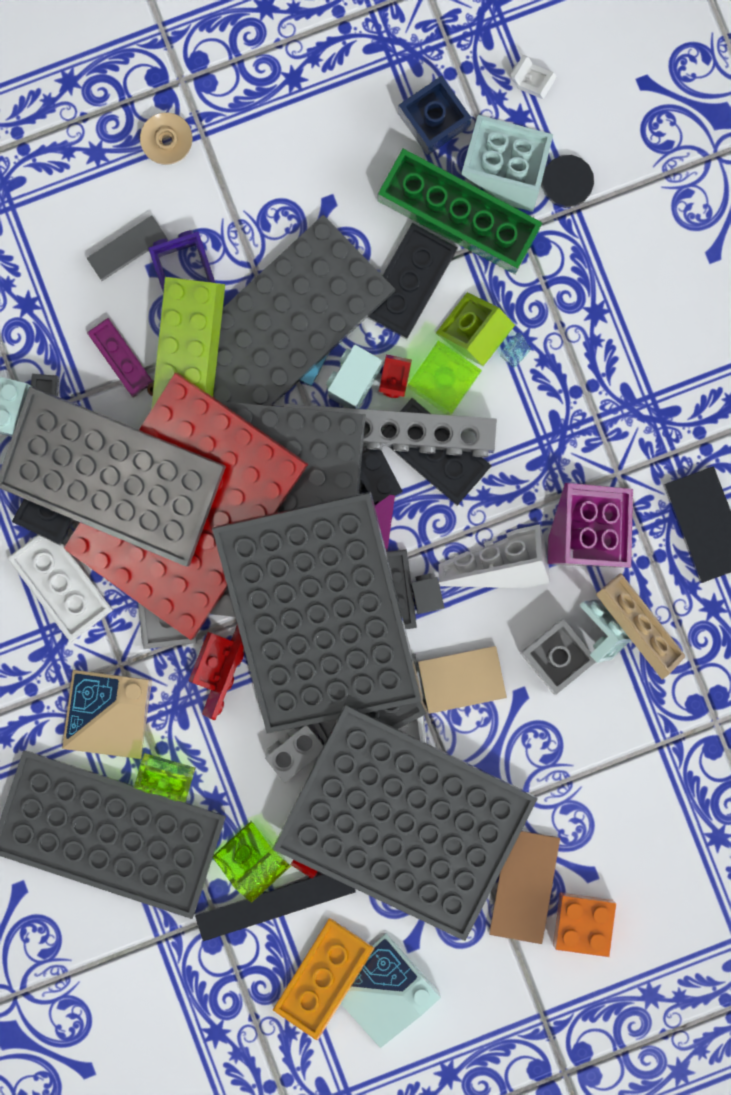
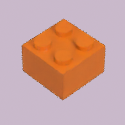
[553,892,616,957]

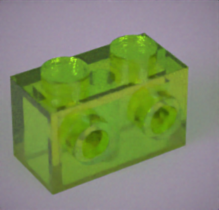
[134,753,196,803]

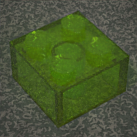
[408,340,482,415]

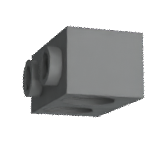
[265,725,324,783]

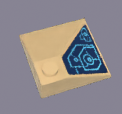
[62,670,152,759]

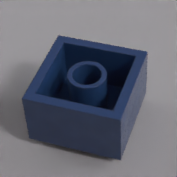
[398,75,472,156]

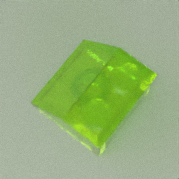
[213,821,291,903]

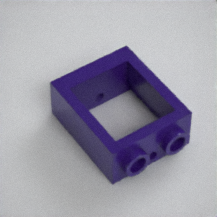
[148,230,216,294]

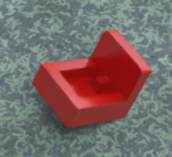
[379,354,412,398]

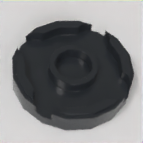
[542,155,594,208]

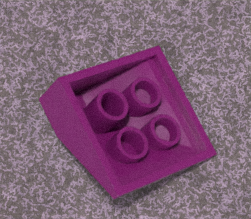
[547,483,633,568]

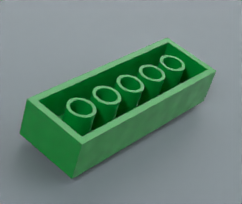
[377,148,543,275]

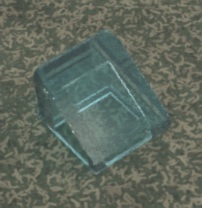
[500,333,531,368]

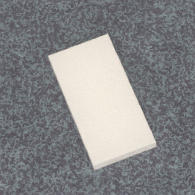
[7,535,113,642]

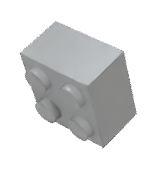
[520,619,596,694]

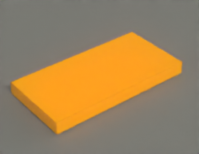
[273,918,375,1040]

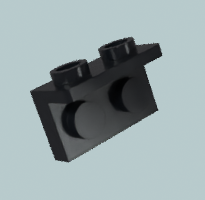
[360,449,403,506]

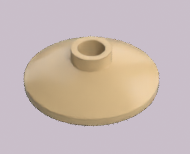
[140,113,193,165]

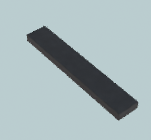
[195,874,356,941]

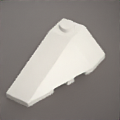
[439,524,550,588]

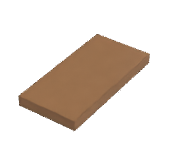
[489,831,560,944]

